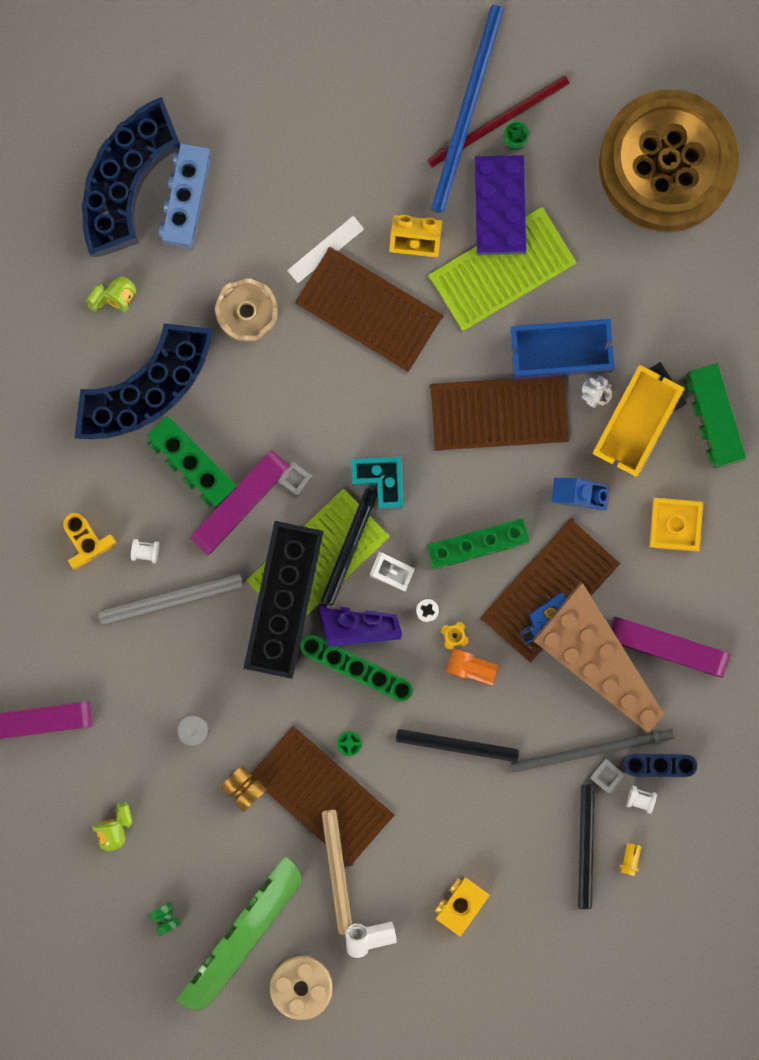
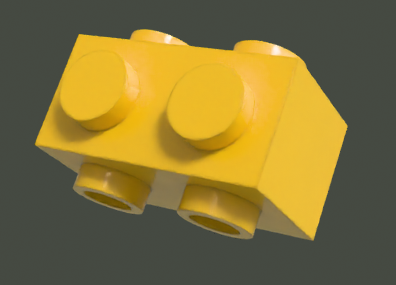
[389,215,443,257]

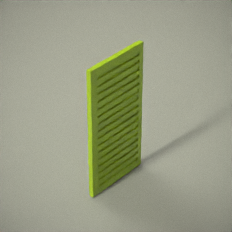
[428,207,577,332]
[246,488,390,616]

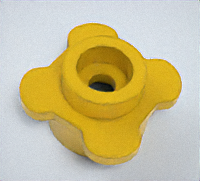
[441,622,468,649]

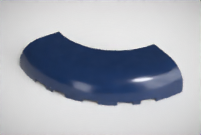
[82,97,180,257]
[74,323,213,440]

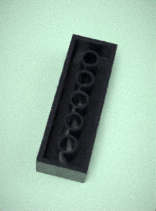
[243,521,324,679]

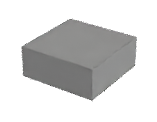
[278,461,312,496]
[589,759,625,794]

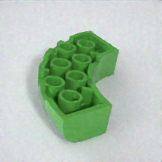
[176,856,301,1010]

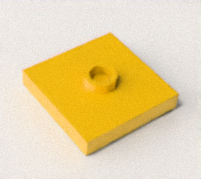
[649,498,703,552]

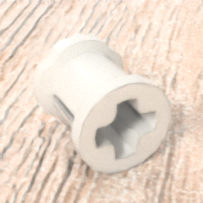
[131,539,159,564]
[416,599,439,623]
[626,785,657,814]

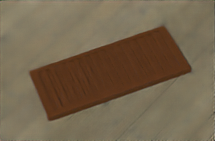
[295,247,444,372]
[430,376,569,451]
[480,519,621,663]
[250,726,395,866]

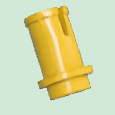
[619,843,642,876]

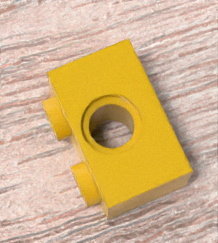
[435,876,490,937]

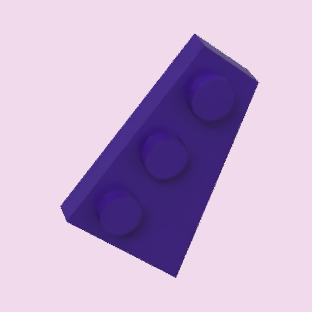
[318,604,402,647]

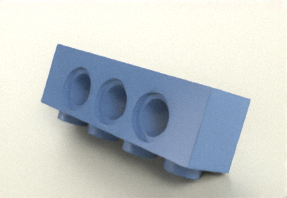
[159,144,212,250]

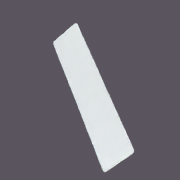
[287,216,364,283]

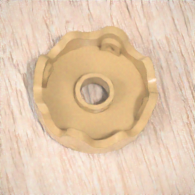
[215,278,278,342]
[270,955,333,1020]

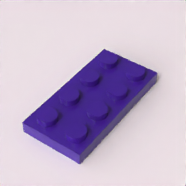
[475,155,526,255]

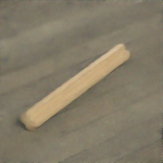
[322,810,352,935]

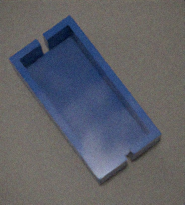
[510,319,615,380]

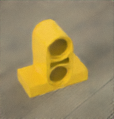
[63,513,118,570]

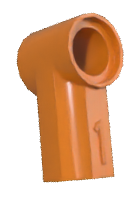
[445,648,499,685]

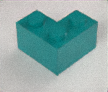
[351,457,404,510]

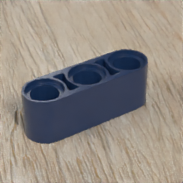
[622,754,698,777]

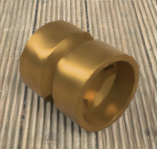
[219,765,267,813]

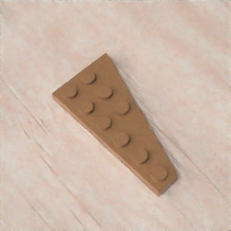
[533,582,664,733]

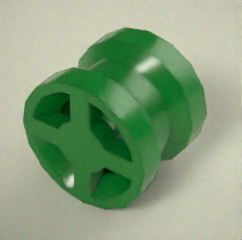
[337,731,362,756]

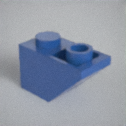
[551,478,609,510]

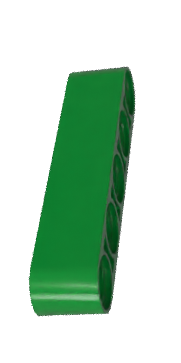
[300,635,413,702]

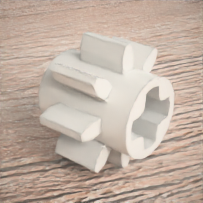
[582,375,613,408]

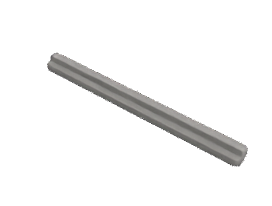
[98,574,244,624]

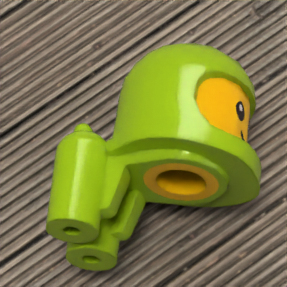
[85,277,136,313]
[92,801,133,851]

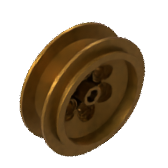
[599,89,739,232]

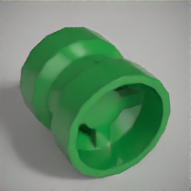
[504,121,529,150]
[148,902,181,936]

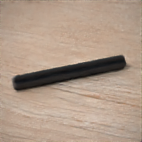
[321,488,378,606]
[396,729,519,762]
[578,784,595,910]

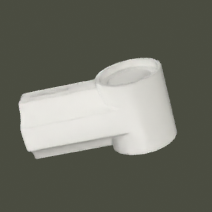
[345,922,397,958]

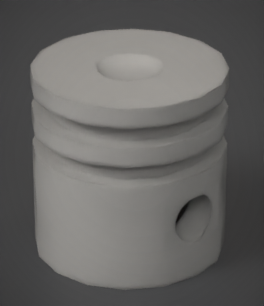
[178,716,210,746]

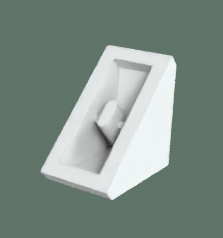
[369,552,415,591]

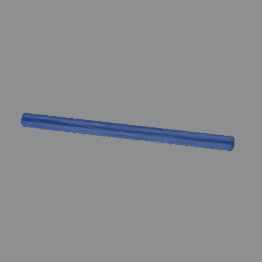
[431,4,504,213]

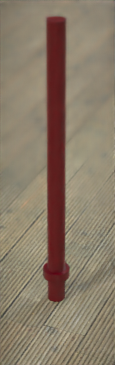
[427,75,570,168]

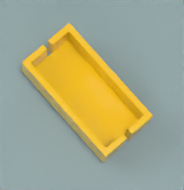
[592,365,685,477]

